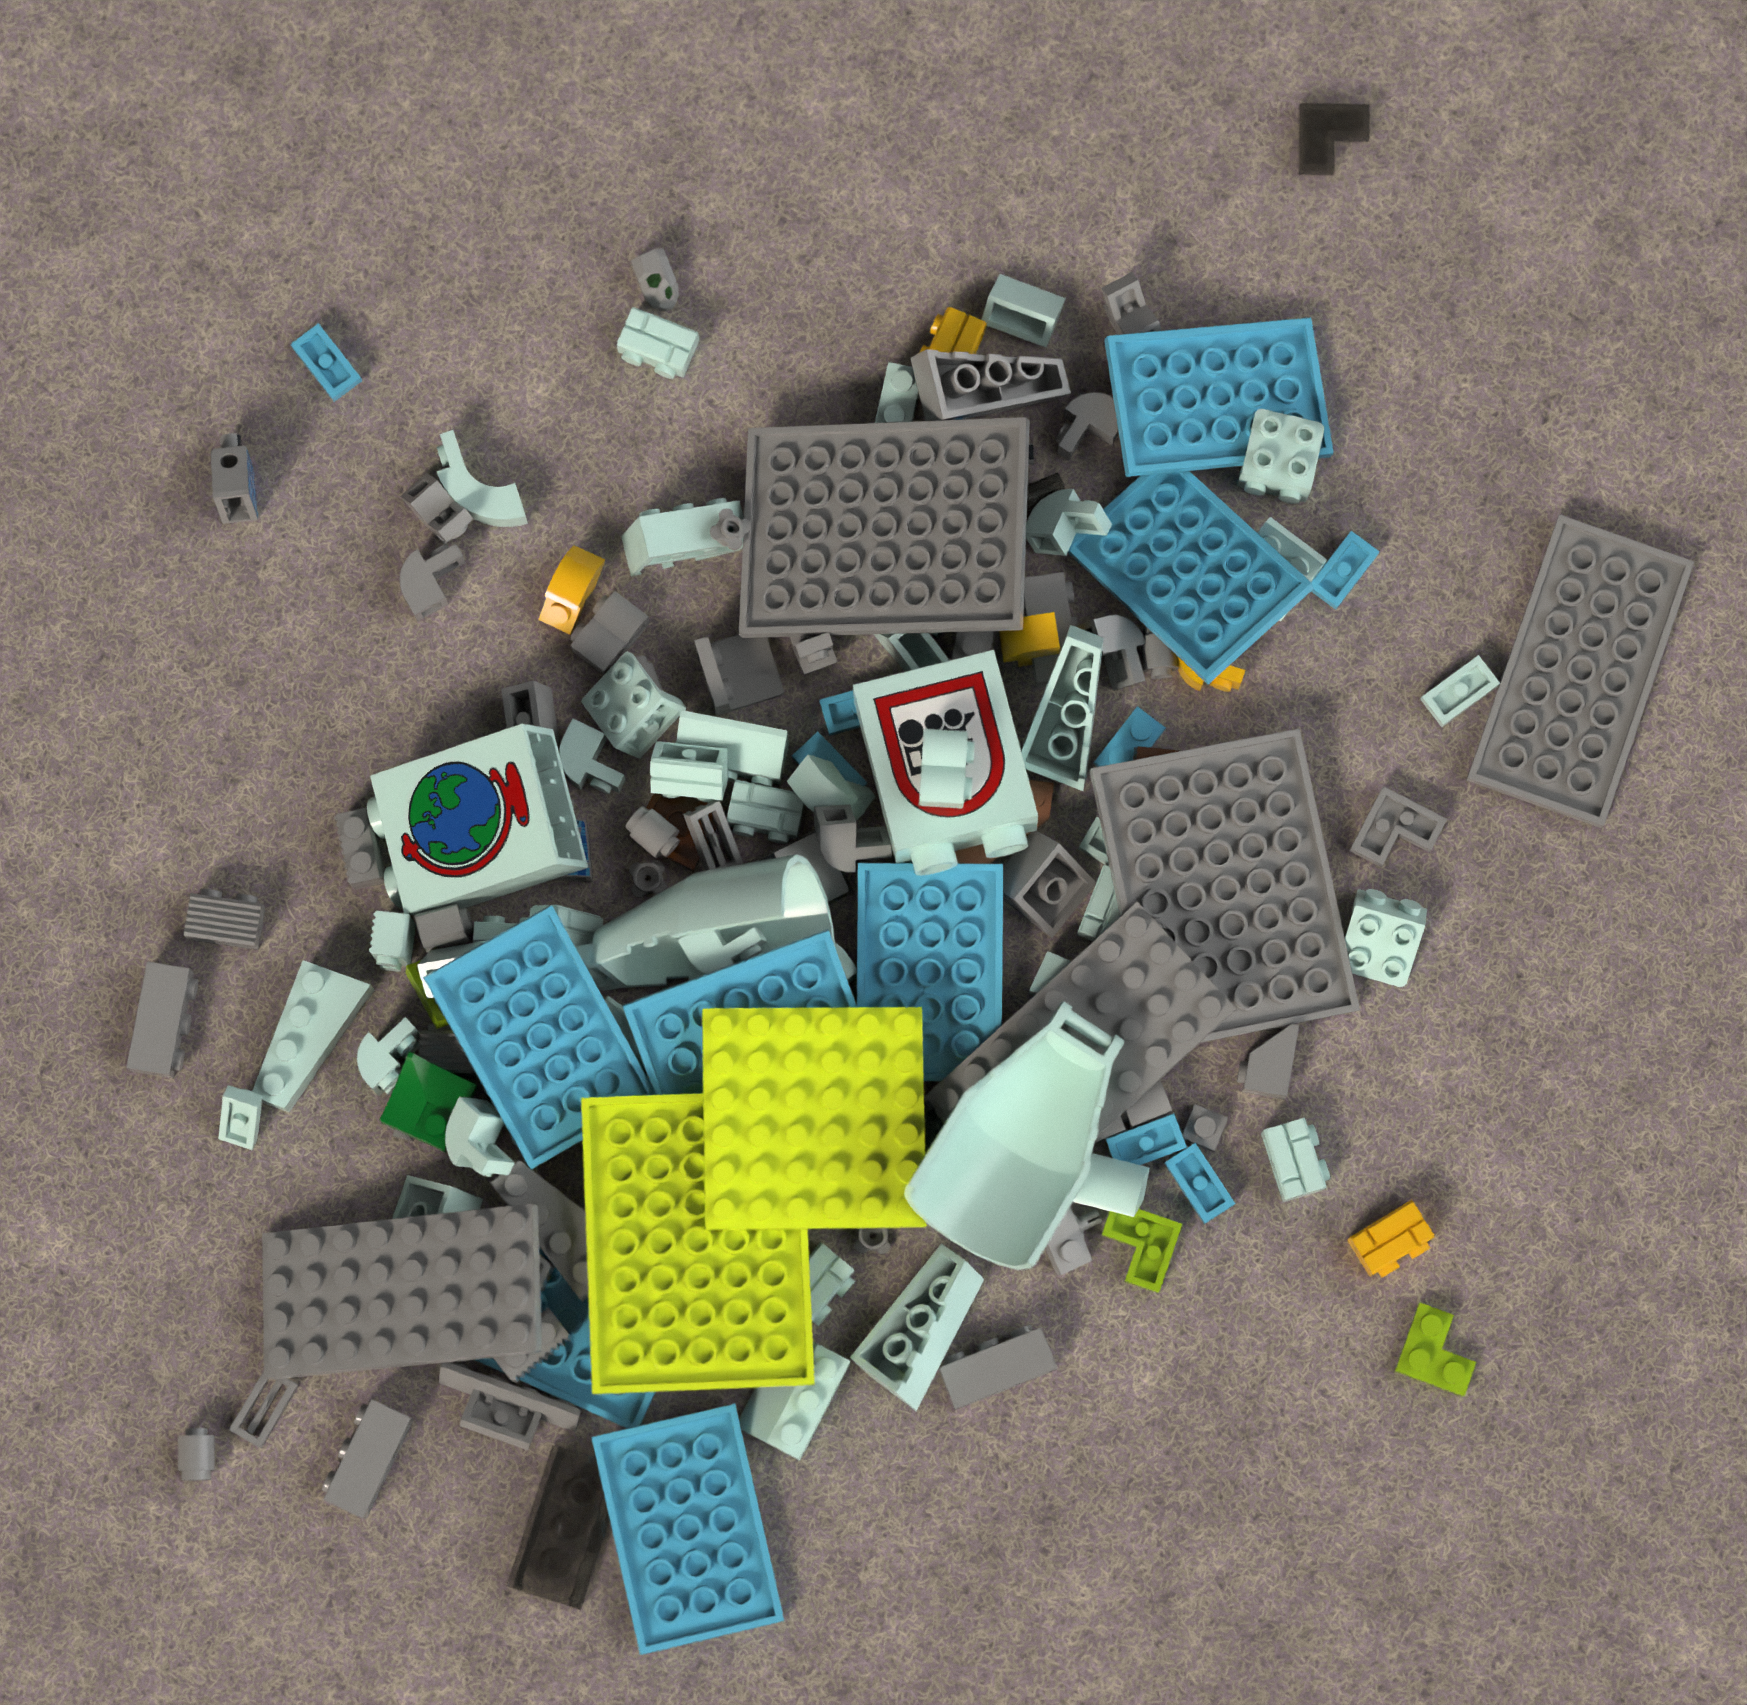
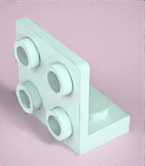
[581,651,687,759]

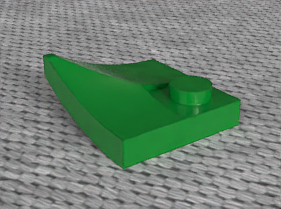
[379,1051,478,1153]

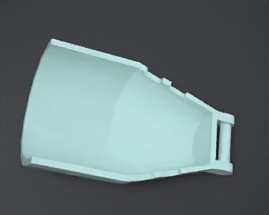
[575,854,835,991]
[904,1001,1125,1270]

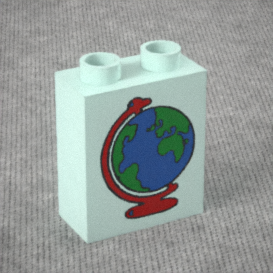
[367,724,588,915]

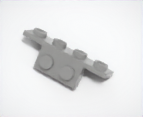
[438,1362,581,1451]

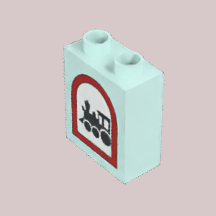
[853,650,1038,876]

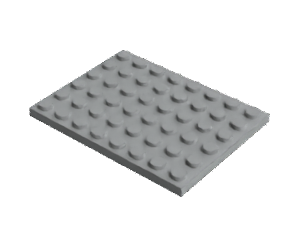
[739,417,1030,638]
[1089,728,1360,1043]

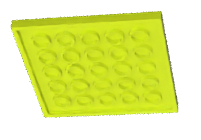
[702,1007,926,1230]

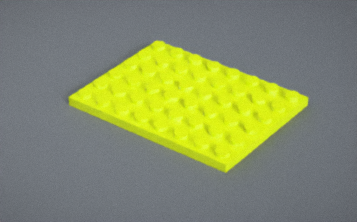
[581,1094,815,1395]

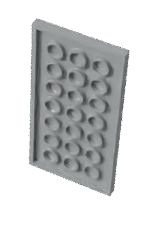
[1466,514,1694,828]
[924,902,1236,1137]
[262,1204,542,1380]

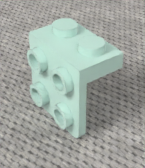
[1236,409,1324,504]
[1345,889,1427,987]

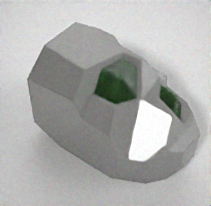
[631,249,679,311]

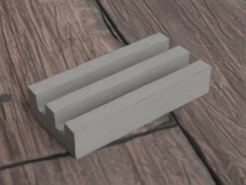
[683,800,743,871]
[229,1371,299,1449]

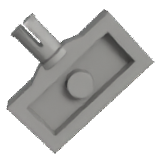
[1045,1207,1102,1275]

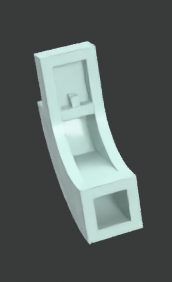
[437,430,528,527]

